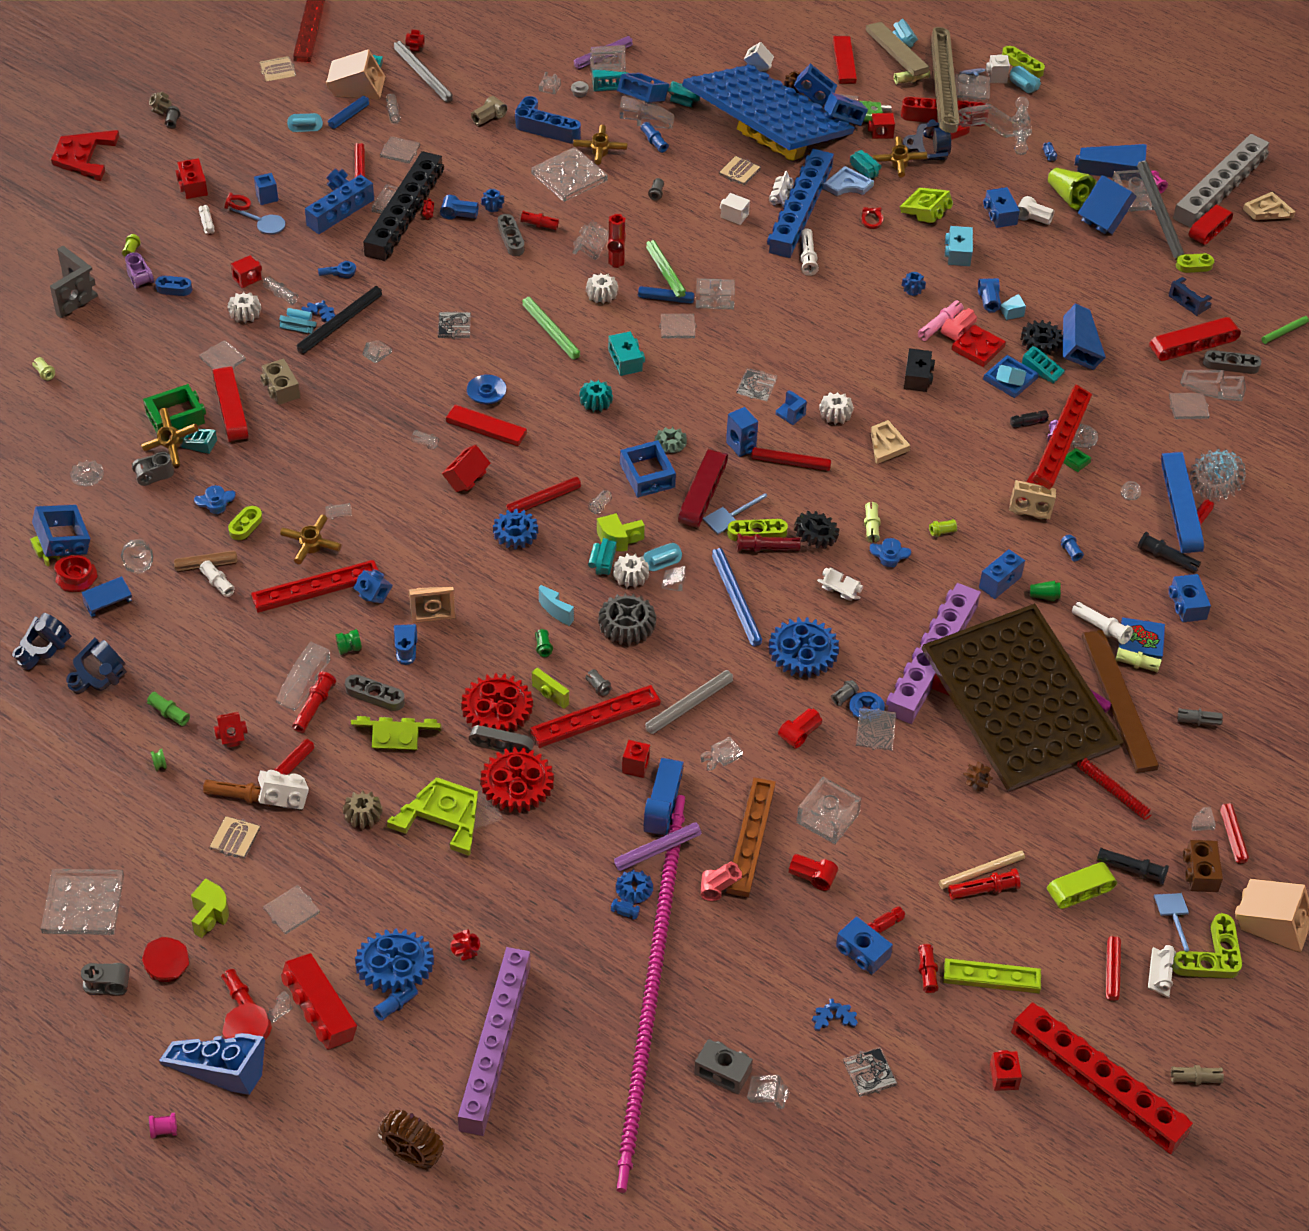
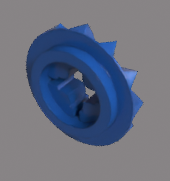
[849,692,885,723]
[616,869,653,903]

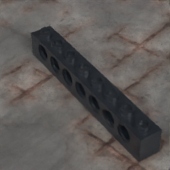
[363,151,444,261]

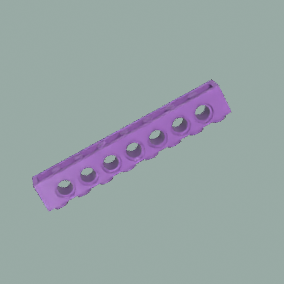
[886,583,981,724]
[458,947,530,1136]

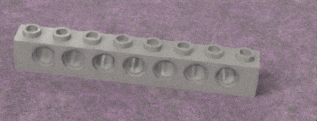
[1173,134,1270,228]

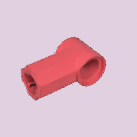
[941,308,977,341]
[700,861,742,901]

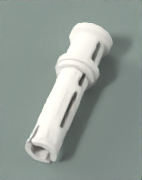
[801,229,819,276]
[1072,602,1133,644]

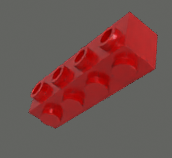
[281,953,357,1050]

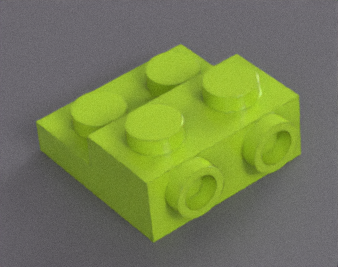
[900,188,953,223]

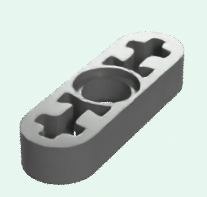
[498,214,525,256]
[1203,350,1262,374]
[345,675,405,711]
[469,725,534,753]

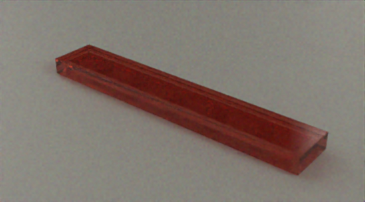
[293,0,325,62]

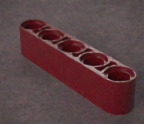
[678,449,728,528]

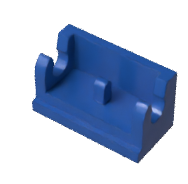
[82,576,132,617]

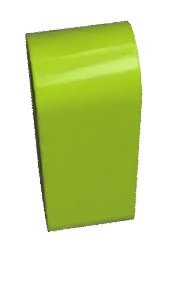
[1047,862,1117,909]

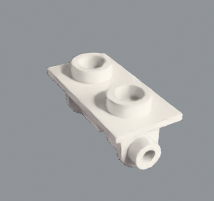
[769,171,793,208]
[817,568,863,601]
[1148,945,1176,997]

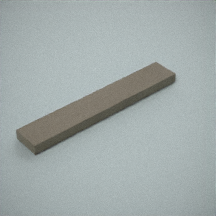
[866,22,929,76]

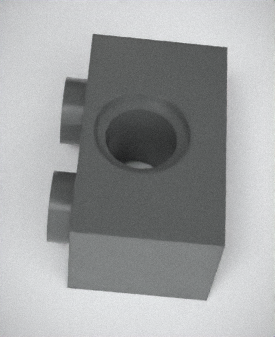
[694,1039,753,1095]

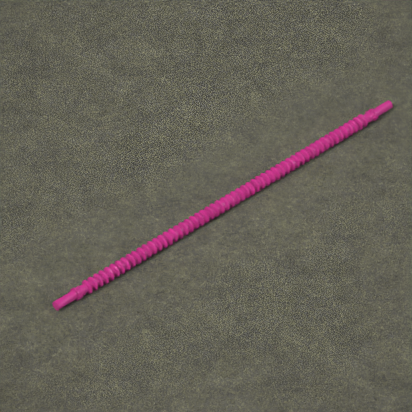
[616,795,685,1193]

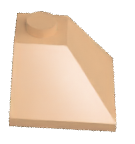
[409,587,455,623]

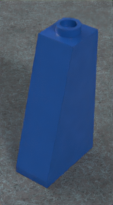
[1074,144,1147,181]
[1063,303,1106,370]

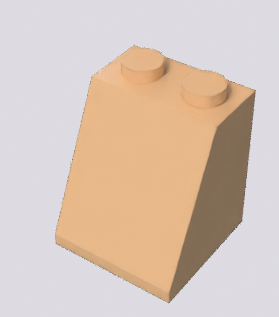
[326,49,386,99]
[1235,879,1309,952]

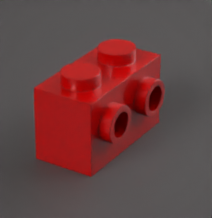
[175,158,208,199]
[441,445,491,492]

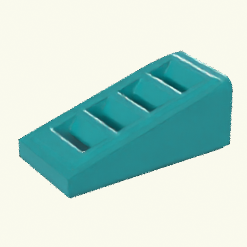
[592,70,628,92]
[1022,346,1065,384]
[179,429,217,454]

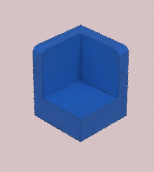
[254,173,279,205]
[775,390,807,425]

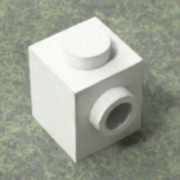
[744,42,774,72]
[986,55,1010,83]
[720,193,750,225]

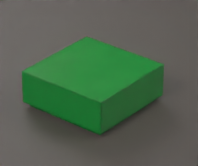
[1063,448,1091,472]

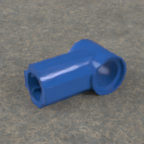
[440,195,479,220]
[978,278,1001,313]

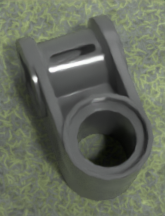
[132,452,174,486]
[81,963,130,995]

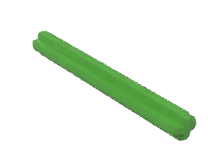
[646,240,686,298]
[522,297,580,360]

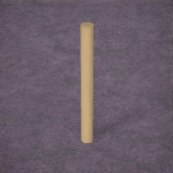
[939,850,1025,889]

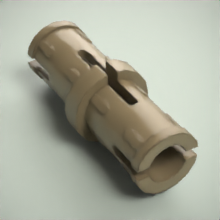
[1171,1065,1224,1085]

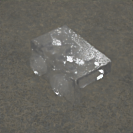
[572,220,609,260]

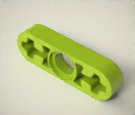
[1002,46,1045,78]
[727,519,788,541]

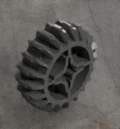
[598,593,656,646]

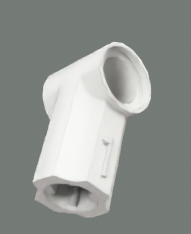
[1018,196,1055,225]

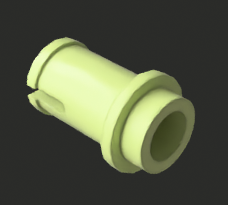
[32,357,55,380]

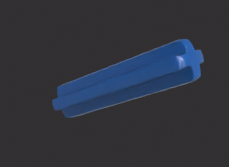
[328,96,369,129]
[638,286,695,304]

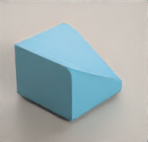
[1000,294,1026,320]
[996,365,1026,386]

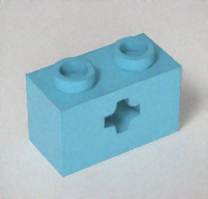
[945,226,973,266]

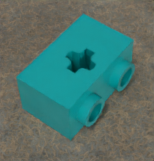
[608,331,645,376]

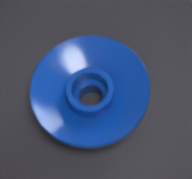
[467,375,507,404]

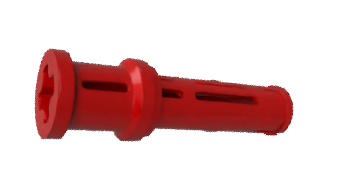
[292,672,337,733]
[948,868,1021,900]

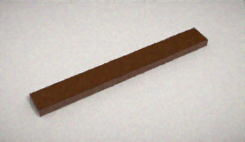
[1082,630,1159,773]

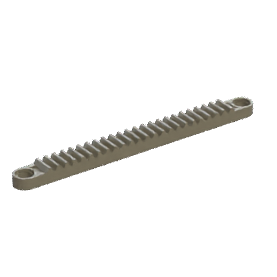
[931,27,959,133]

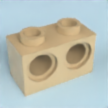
[1009,480,1056,519]

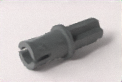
[1177,708,1223,726]

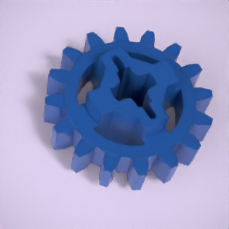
[493,509,538,549]

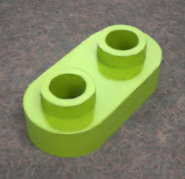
[1176,253,1214,273]
[228,506,263,540]

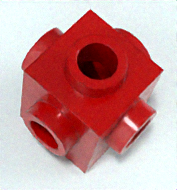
[214,712,248,747]

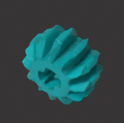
[579,380,613,413]

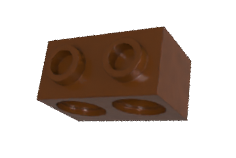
[1183,840,1223,892]

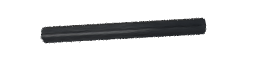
[296,286,382,354]

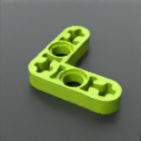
[1171,913,1242,978]

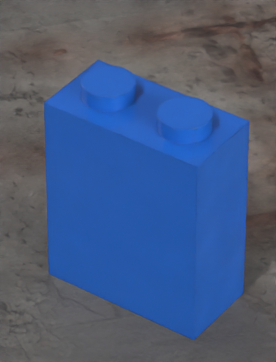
[1078,175,1137,235]

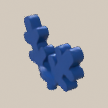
[301,300,335,322]
[812,999,858,1031]

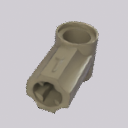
[471,96,508,126]

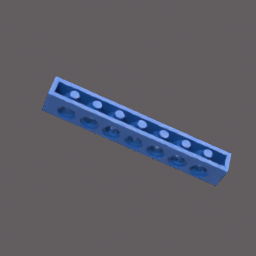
[767,149,834,258]

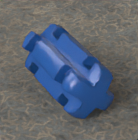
[1042,142,1057,161]
[611,898,640,919]

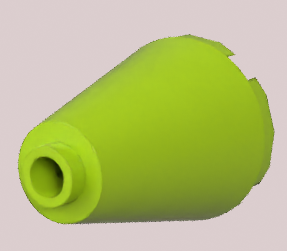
[1048,168,1097,210]

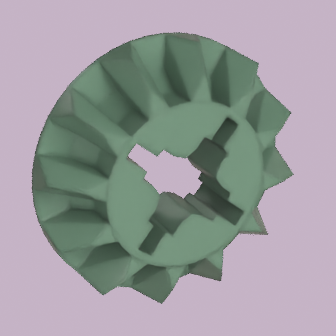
[655,427,687,453]

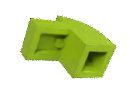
[597,513,645,551]
[191,878,229,938]

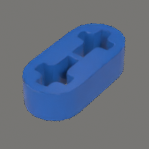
[155,276,192,296]

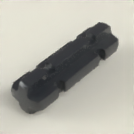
[1010,410,1049,428]

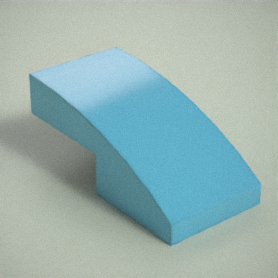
[539,585,574,626]

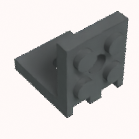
[50,246,98,318]

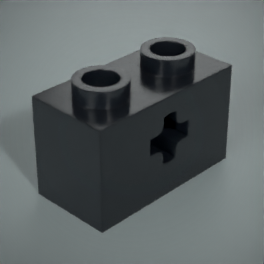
[904,348,935,392]

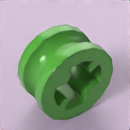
[151,749,167,771]

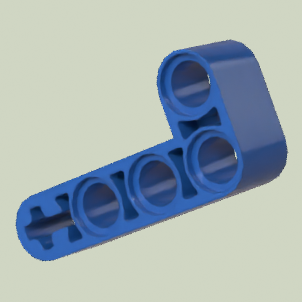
[515,96,581,144]
[644,758,684,836]

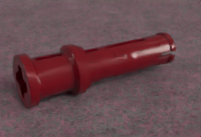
[736,533,801,553]

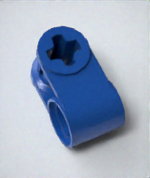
[394,624,417,665]

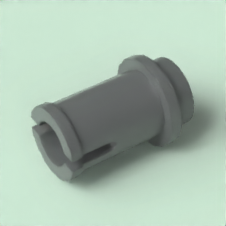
[165,106,181,129]
[648,178,664,201]
[585,669,612,696]
[831,680,859,706]

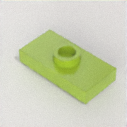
[532,668,569,709]

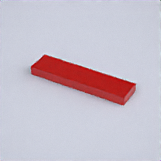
[833,36,857,84]
[446,405,527,446]

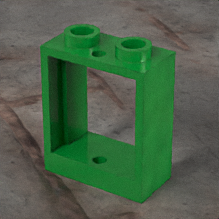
[143,384,206,433]

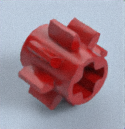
[405,29,425,52]
[450,929,480,961]

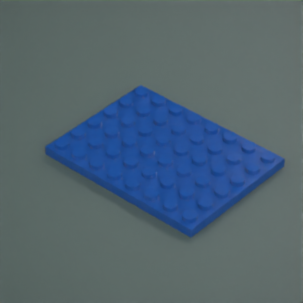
[682,64,855,150]

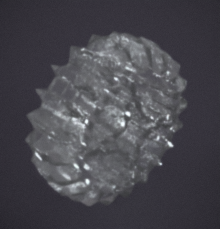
[1189,448,1246,501]

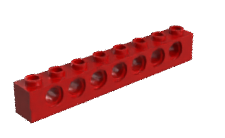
[1011,1002,1193,1155]

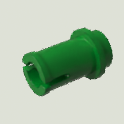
[535,629,553,657]

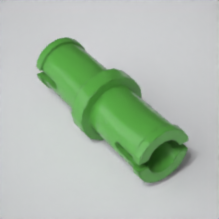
[147,692,190,726]

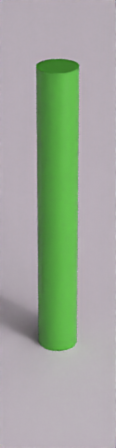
[1261,316,1309,344]

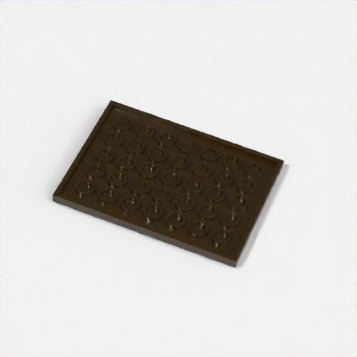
[921,603,1124,792]

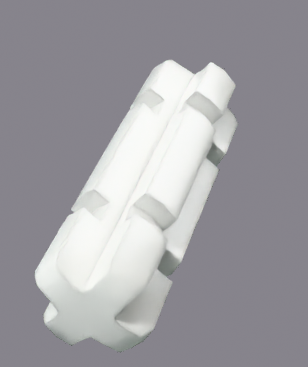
[199,205,215,234]

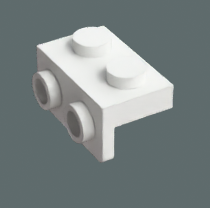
[258,770,309,809]

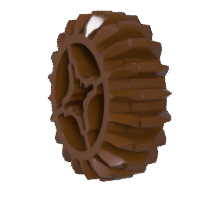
[378,1109,444,1169]

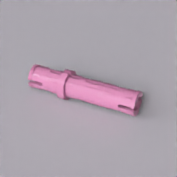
[918,300,964,341]

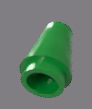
[1030,580,1061,601]

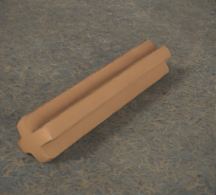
[174,550,238,571]

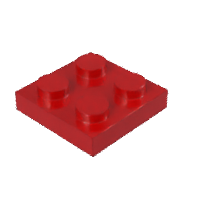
[951,324,1006,367]

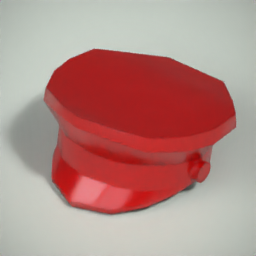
[54,555,98,592]
[142,937,189,982]
[222,1003,272,1040]

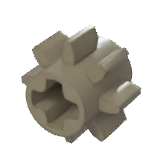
[149,91,172,114]

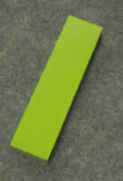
[943,958,1041,994]

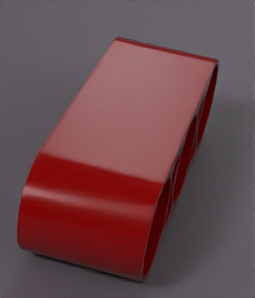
[1188,204,1234,245]

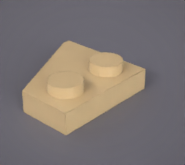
[1243,192,1295,220]
[871,420,910,464]

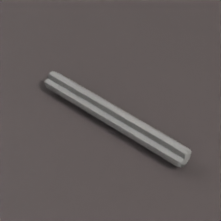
[645,670,733,734]

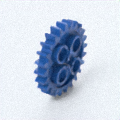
[769,617,839,678]
[355,929,434,993]

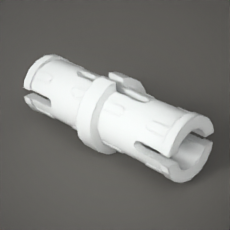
[199,561,235,597]

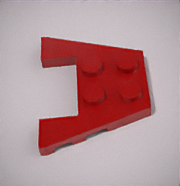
[51,130,119,181]

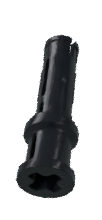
[1137,532,1201,573]
[1096,847,1169,885]

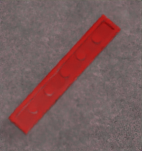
[251,560,379,613]
[530,685,661,748]

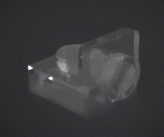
[747,1075,789,1109]

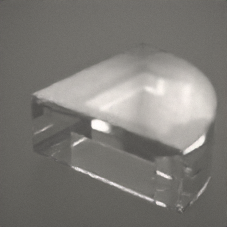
[1191,807,1216,831]
[268,991,292,1023]

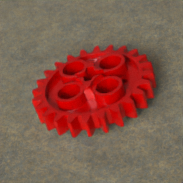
[461,673,533,732]
[480,747,554,813]

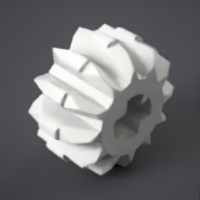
[586,273,618,304]
[228,292,261,324]
[819,392,854,425]
[614,553,649,589]

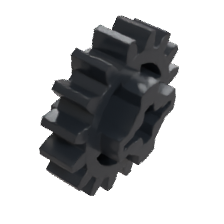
[1020,320,1063,355]
[794,511,840,549]

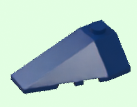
[159,1033,265,1095]

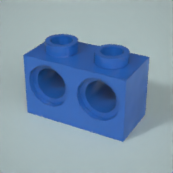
[794,63,837,106]

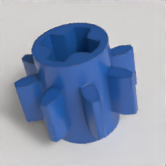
[326,168,349,191]
[481,189,504,212]
[902,272,926,296]

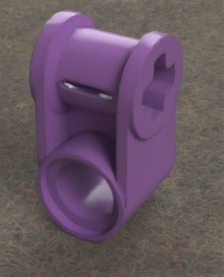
[125,253,154,289]

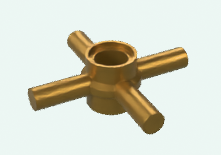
[573,125,628,165]
[873,137,927,178]
[141,408,199,467]
[280,515,342,565]

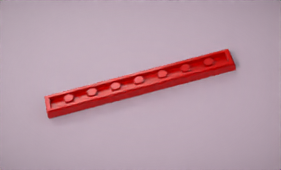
[1033,384,1092,490]

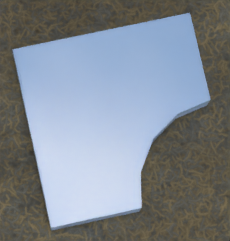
[823,166,874,196]

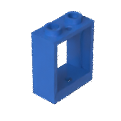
[617,73,670,102]
[620,440,676,498]
[32,505,90,557]

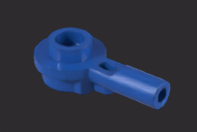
[318,261,356,278]

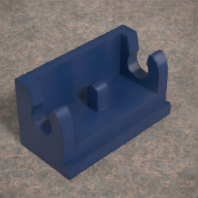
[1169,277,1212,316]

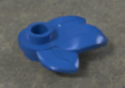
[194,485,236,514]
[870,538,911,567]

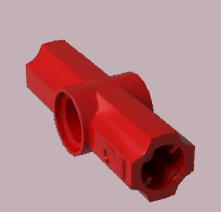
[607,214,626,268]

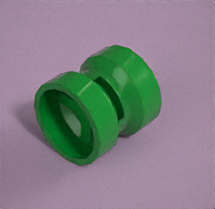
[335,629,362,655]

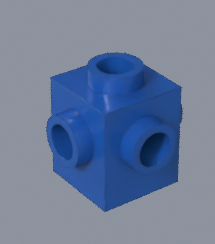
[354,569,393,603]

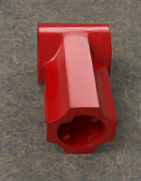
[778,708,823,749]
[788,854,839,891]

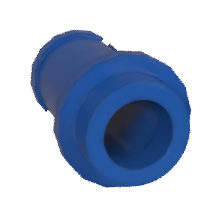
[1061,534,1084,562]

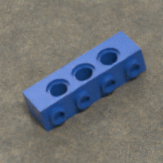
[305,174,374,234]

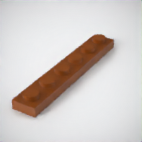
[726,777,776,898]

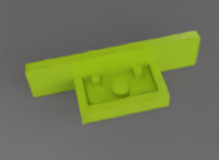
[351,716,442,750]

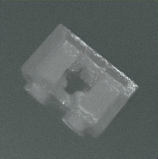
[696,278,735,309]

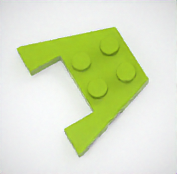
[387,777,478,856]

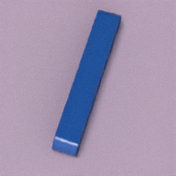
[1161,452,1204,554]

